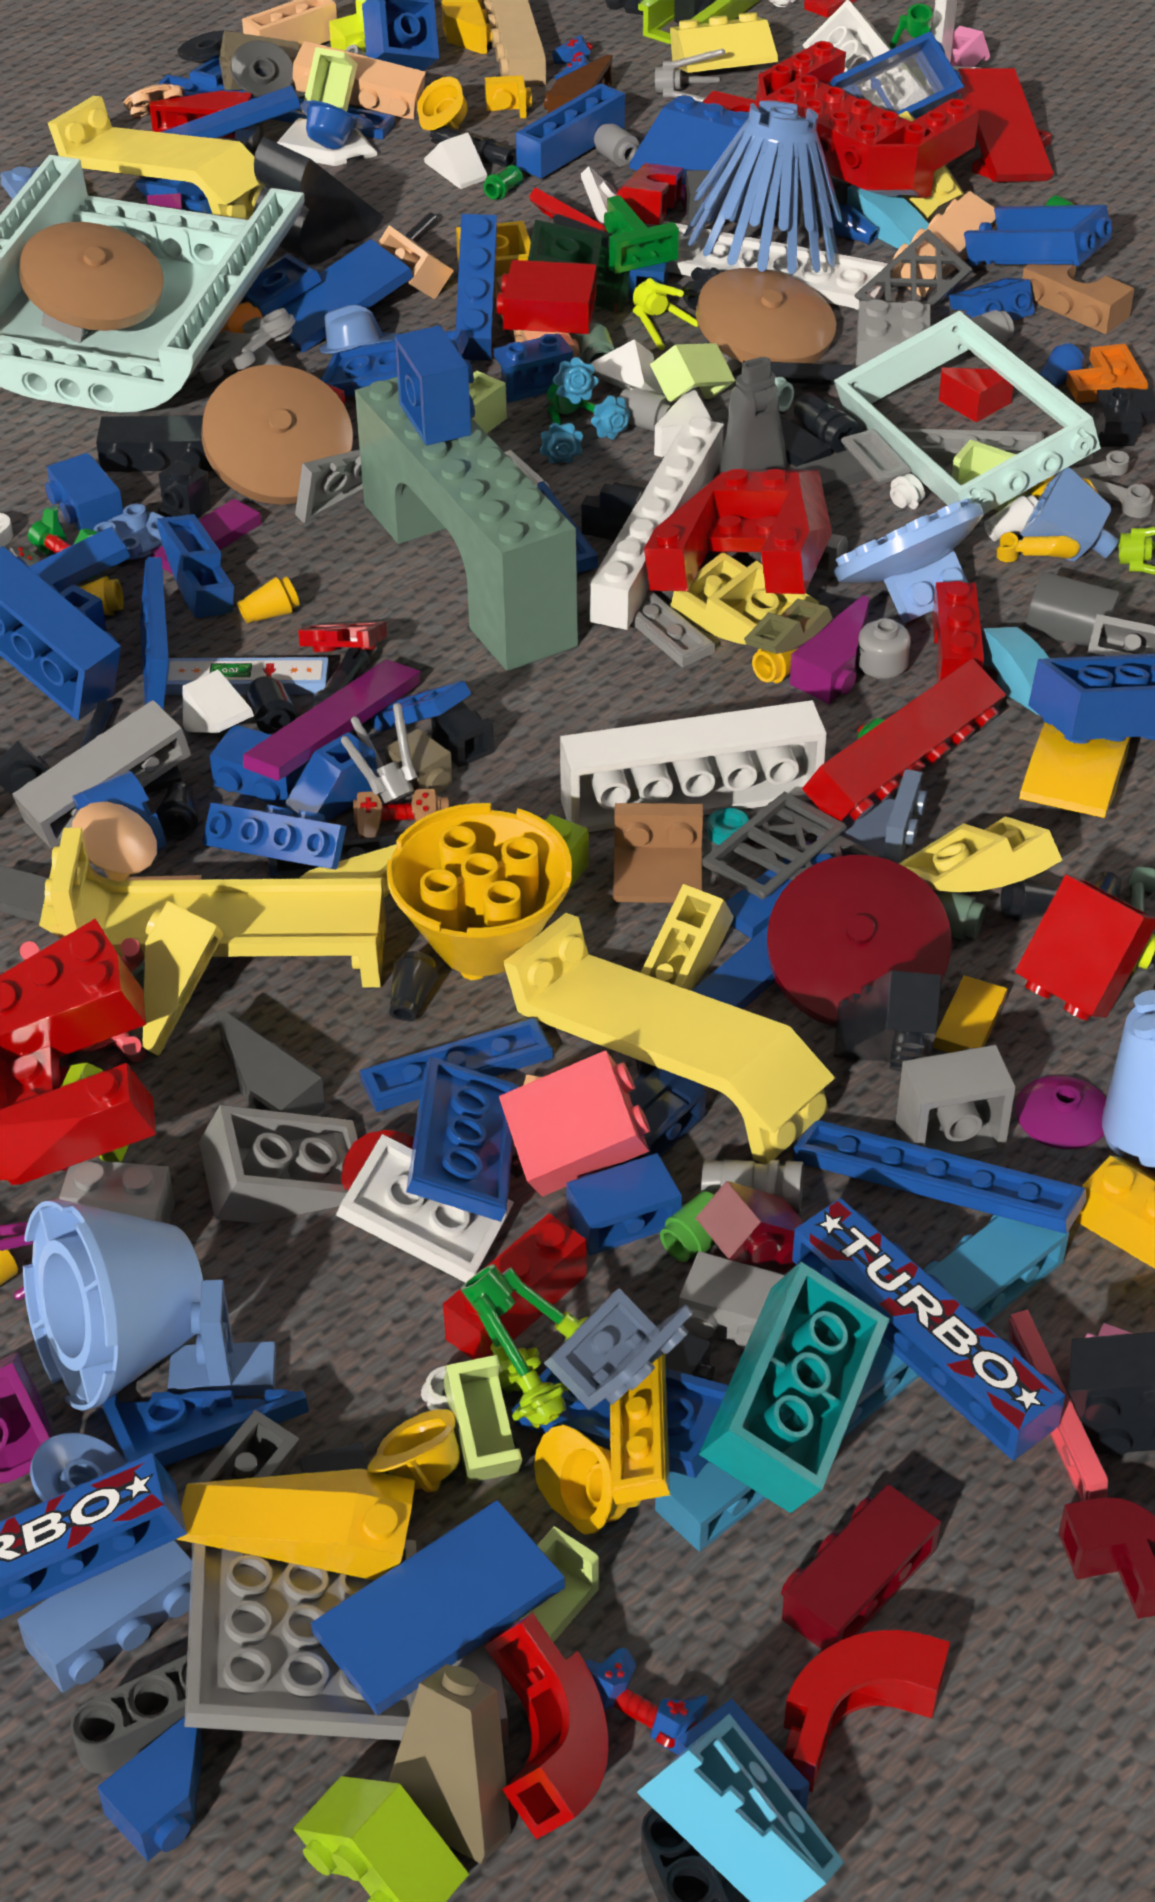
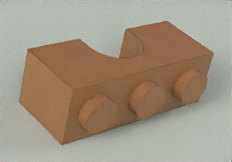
[1022,264,1135,334]

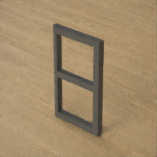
[702,791,847,900]

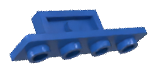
[202,803,346,870]

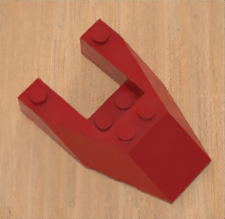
[644,469,832,594]
[0,955,156,1185]

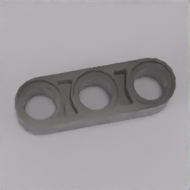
[70,1655,201,1774]

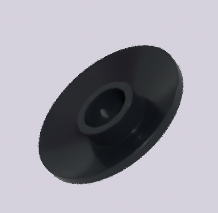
[177,30,233,63]

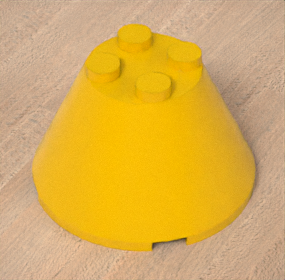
[387,803,572,980]

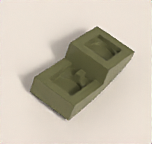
[744,598,833,654]

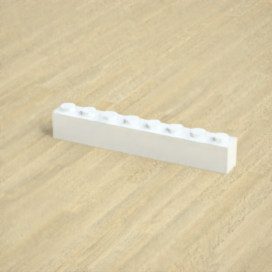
[590,417,724,630]

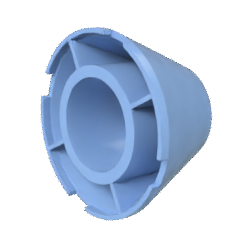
[23,1199,203,1410]

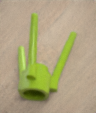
[1119,527,1155,575]

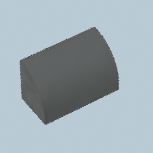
[1025,572,1120,648]

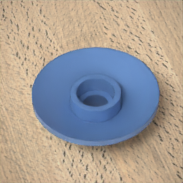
[30,1433,126,1502]

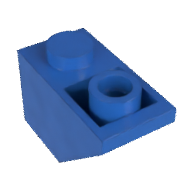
[285,732,377,822]

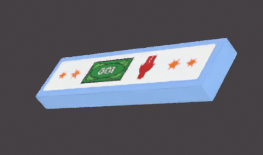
[165,657,329,695]

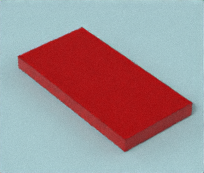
[957,68,1054,182]

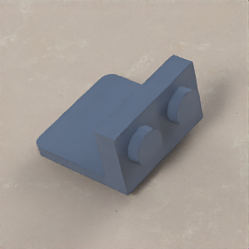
[817,769,927,864]
[544,1288,694,1410]

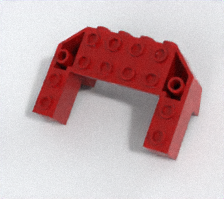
[755,41,980,198]

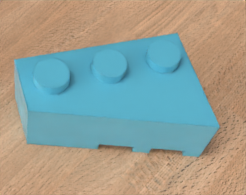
[637,1713,845,1902]

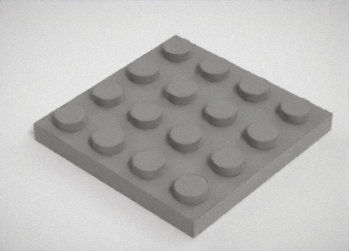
[184,1540,418,1740]

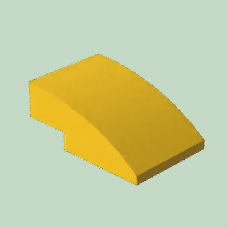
[1019,722,1131,818]

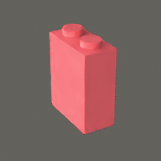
[499,1050,650,1197]

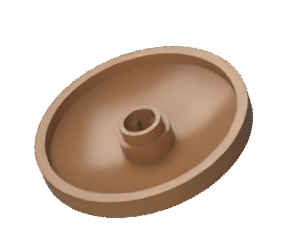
[19,222,164,331]
[696,268,836,364]
[201,365,353,505]

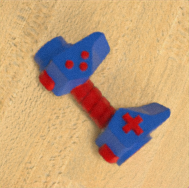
[552,35,593,81]
[585,1648,708,1755]

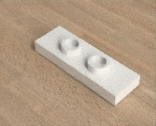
[581,166,617,226]

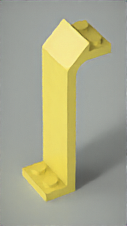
[48,96,262,220]
[39,827,386,988]
[503,913,835,1164]

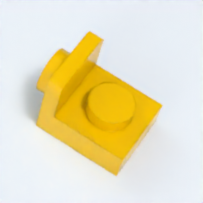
[485,75,532,118]

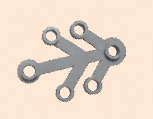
[187,308,296,383]
[1054,450,1153,518]

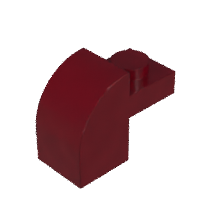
[1058,1497,1155,1619]

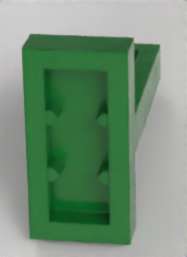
[604,195,679,274]

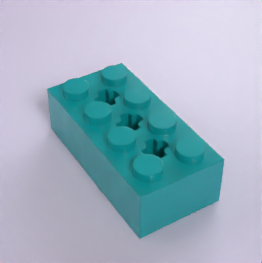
[699,1262,889,1513]

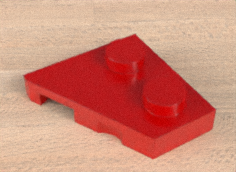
[298,621,387,652]

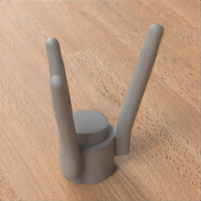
[655,49,725,102]
[341,703,418,805]

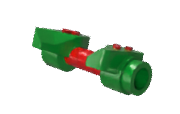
[28,506,98,579]

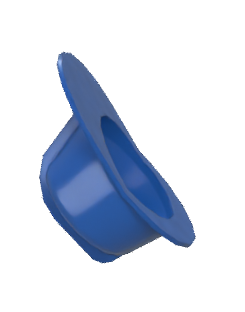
[301,100,373,150]

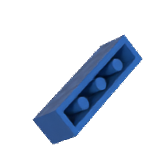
[516,83,625,179]
[456,214,497,360]

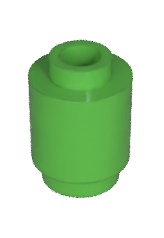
[660,1191,716,1262]

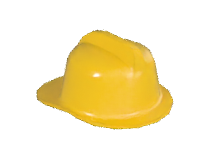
[417,77,467,131]
[368,1409,460,1493]
[534,1425,641,1535]

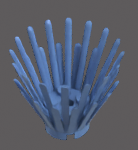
[683,101,842,274]

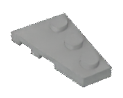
[295,449,363,523]

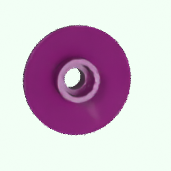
[1015,1075,1106,1149]

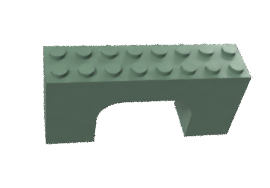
[355,377,578,671]

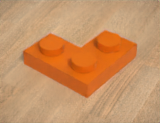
[1066,344,1148,403]

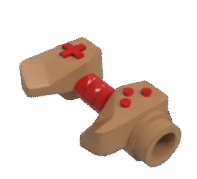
[353,789,449,839]

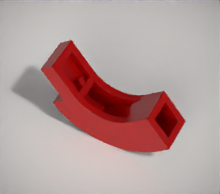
[484,1612,608,1840]
[784,1630,950,1792]

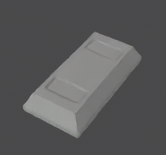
[841,429,911,485]

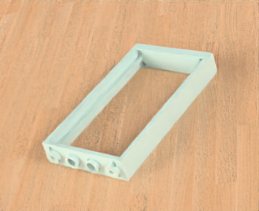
[834,311,1101,514]

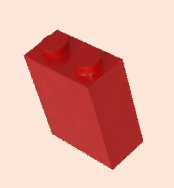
[497,260,596,334]
[1015,874,1155,1021]

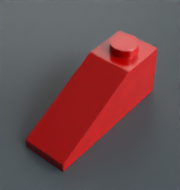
[149,91,252,139]

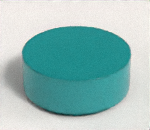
[707,808,750,845]

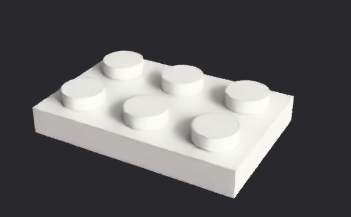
[336,1134,514,1283]

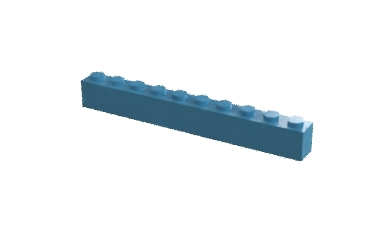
[655,1215,1069,1552]

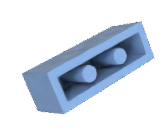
[17,1540,191,1693]

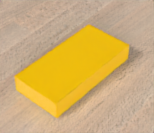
[933,975,1008,1053]

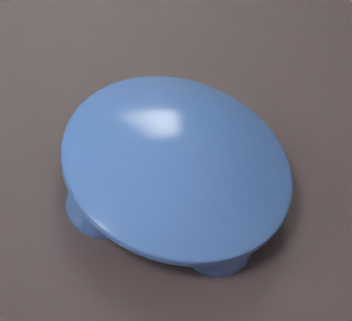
[93,504,165,560]

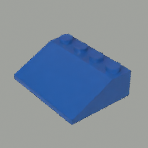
[629,95,749,185]

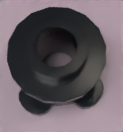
[683,267,721,310]

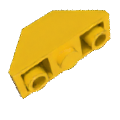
[442,0,492,54]

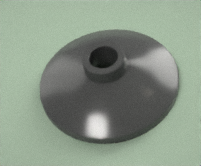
[231,40,293,97]

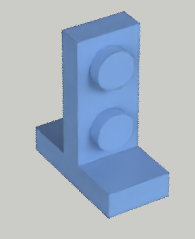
[168,1280,276,1396]

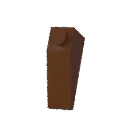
[544,55,613,113]

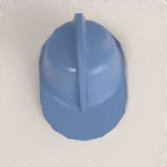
[319,304,399,354]

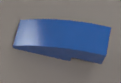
[157,514,234,618]

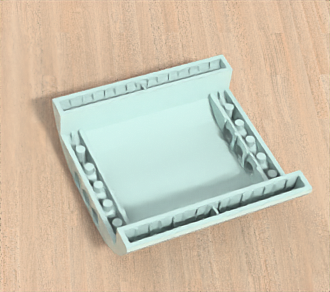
[0,155,305,413]

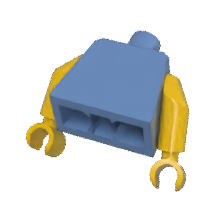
[996,467,1119,562]

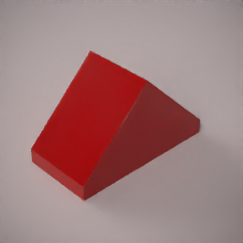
[938,367,1013,423]

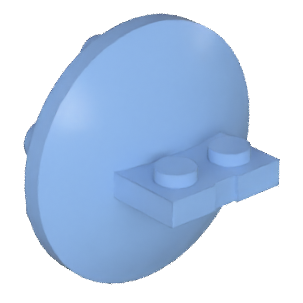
[834,498,984,623]

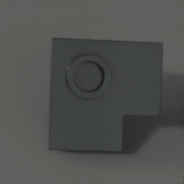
[1093,388,1155,447]
[581,482,646,541]

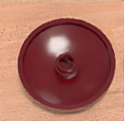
[767,855,952,1027]

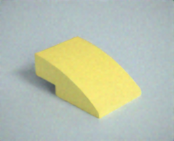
[671,552,819,645]
[899,816,1063,892]

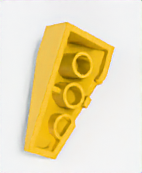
[177,1469,415,1581]

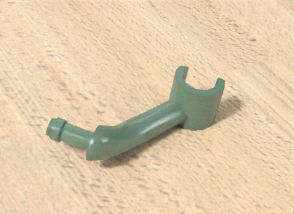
[1129,867,1155,934]

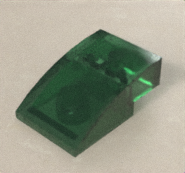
[528,219,630,312]

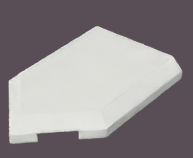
[277,118,377,166]

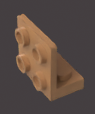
[613,803,703,903]

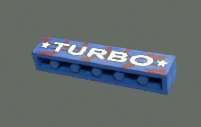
[792,1198,1065,1461]
[0,1453,187,1620]

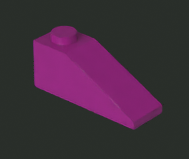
[790,595,870,704]

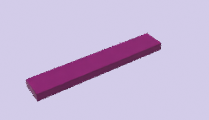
[243,659,421,781]

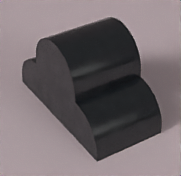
[254,137,384,264]

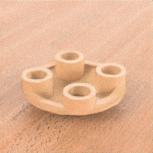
[123,84,185,118]
[72,802,157,882]

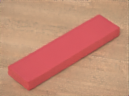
[1009,1309,1108,1501]

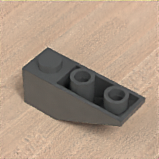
[217,1009,325,1116]

